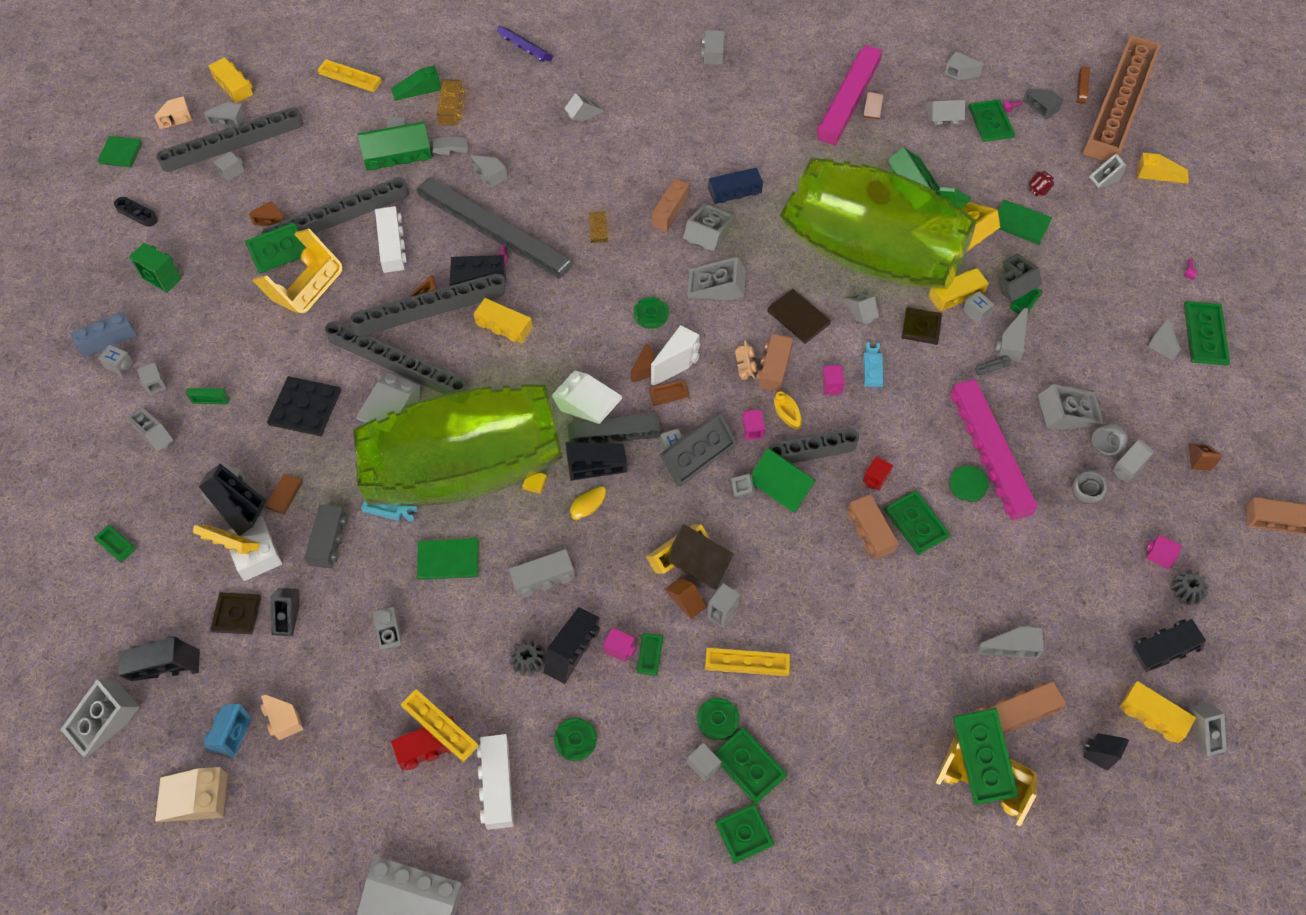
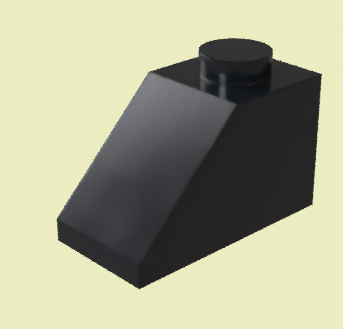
[270,588,299,636]
[1083,733,1129,771]

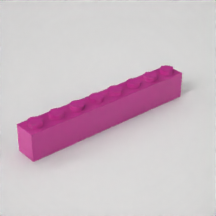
[817,45,883,146]
[950,379,1038,521]

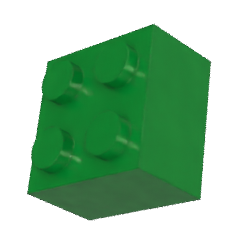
[129,243,181,293]

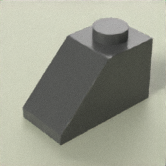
[1023,88,1064,119]

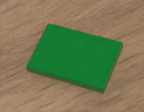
[968,99,1015,142]
[998,200,1052,245]
[245,222,306,274]
[751,448,816,513]
[884,490,951,555]
[417,538,479,580]
[713,727,788,804]

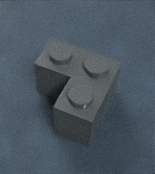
[998,253,1042,302]

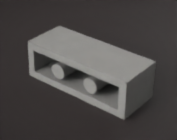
[508,549,575,597]

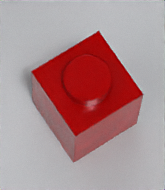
[862,456,893,491]

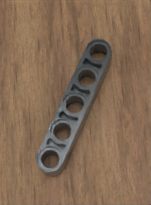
[568,414,662,443]
[769,429,859,463]

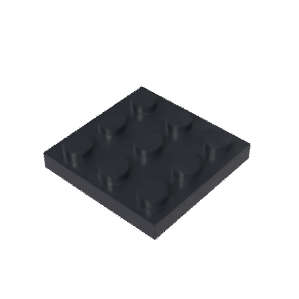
[267,376,341,437]

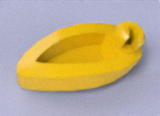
[774,391,802,430]
[570,487,606,520]

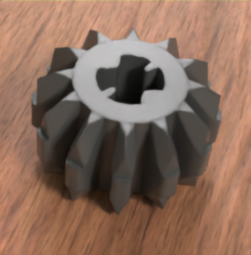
[1171,569,1209,605]
[509,640,545,676]

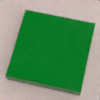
[98,136,142,168]
[715,803,775,864]

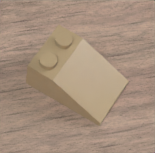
[155,767,228,822]

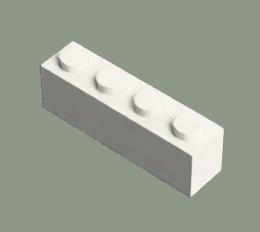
[375,206,407,273]
[477,734,514,830]

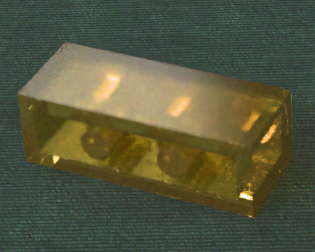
[437,79,466,126]

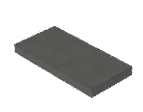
[660,412,738,487]

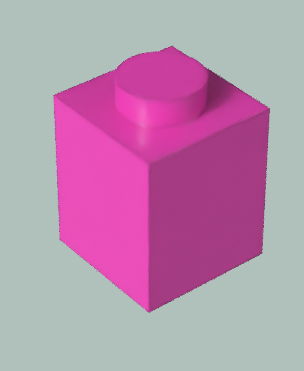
[821,365,845,396]
[742,410,765,440]
[1146,535,1182,569]
[603,627,637,662]

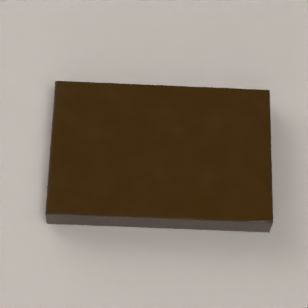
[767,289,831,344]
[665,524,734,589]

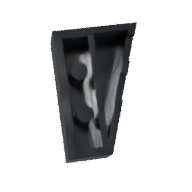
[450,255,506,286]
[565,442,627,481]
[199,463,267,536]
[543,607,600,684]
[1133,619,1206,672]
[118,636,200,681]

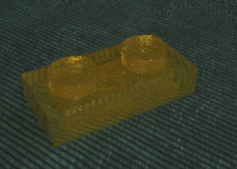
[589,211,608,243]

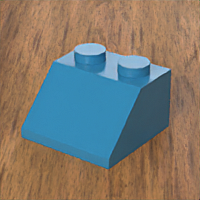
[204,704,252,758]

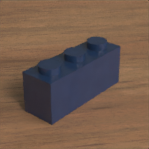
[708,167,763,204]

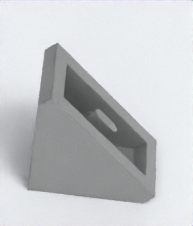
[1089,153,1127,188]
[1148,320,1181,360]

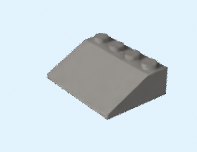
[357,856,465,915]

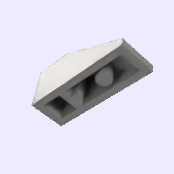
[995,308,1028,362]
[126,407,173,452]
[976,625,1044,658]

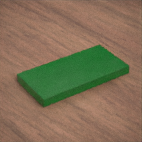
[1184,301,1230,366]
[952,707,1019,805]

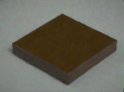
[901,307,942,345]
[210,592,261,635]

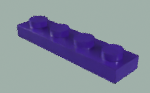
[497,26,553,62]

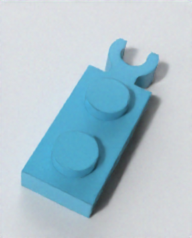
[863,342,883,387]
[361,492,418,522]

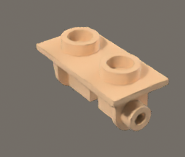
[735,340,758,380]

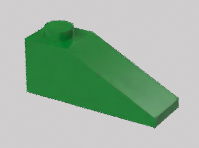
[391,66,441,101]

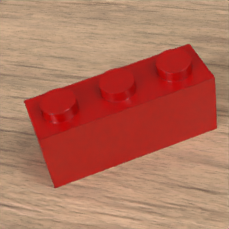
[391,715,456,770]

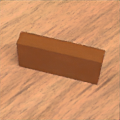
[649,379,689,406]
[266,474,303,515]

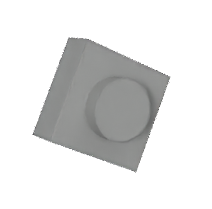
[731,474,755,498]

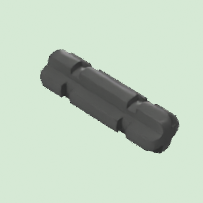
[975,356,1011,376]

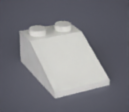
[651,325,700,386]
[552,370,622,424]
[228,516,282,581]

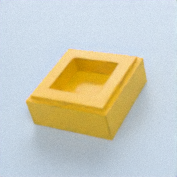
[522,470,547,494]

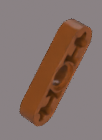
[1076,66,1090,104]

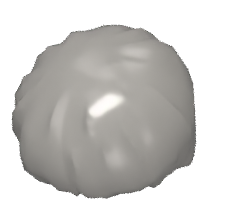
[1091,423,1128,456]
[1072,471,1107,504]

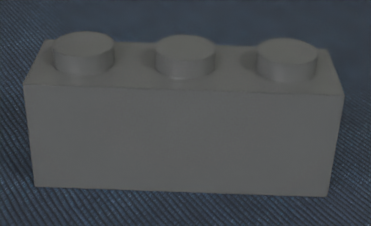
[304,505,348,568]

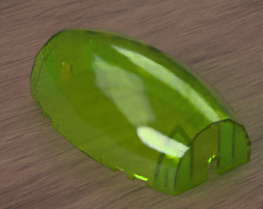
[779,158,976,290]
[353,384,563,506]

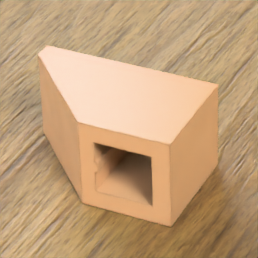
[154,96,192,129]
[260,695,304,740]

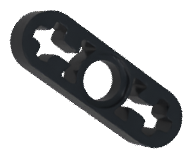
[114,197,158,227]

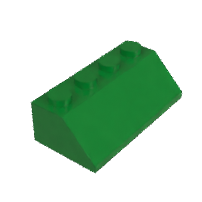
[358,121,432,171]
[888,147,942,212]

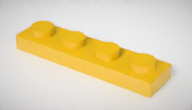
[318,59,382,93]
[193,525,260,554]
[705,648,790,677]
[400,689,479,763]

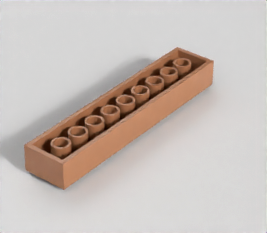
[1083,35,1161,162]

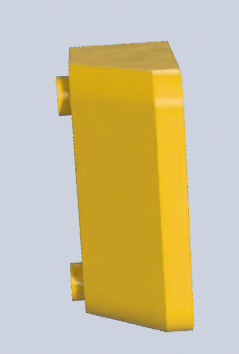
[252,229,342,314]
[936,734,1038,827]

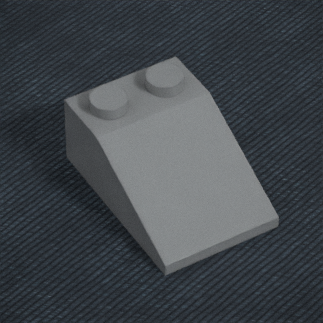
[683,203,736,251]
[687,257,746,301]
[356,372,420,432]
[1038,384,1104,430]
[60,679,140,758]

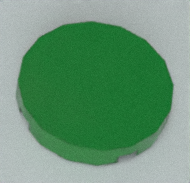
[633,297,669,329]
[949,466,989,502]
[697,698,739,741]
[554,718,597,762]

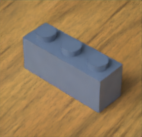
[71,311,137,358]

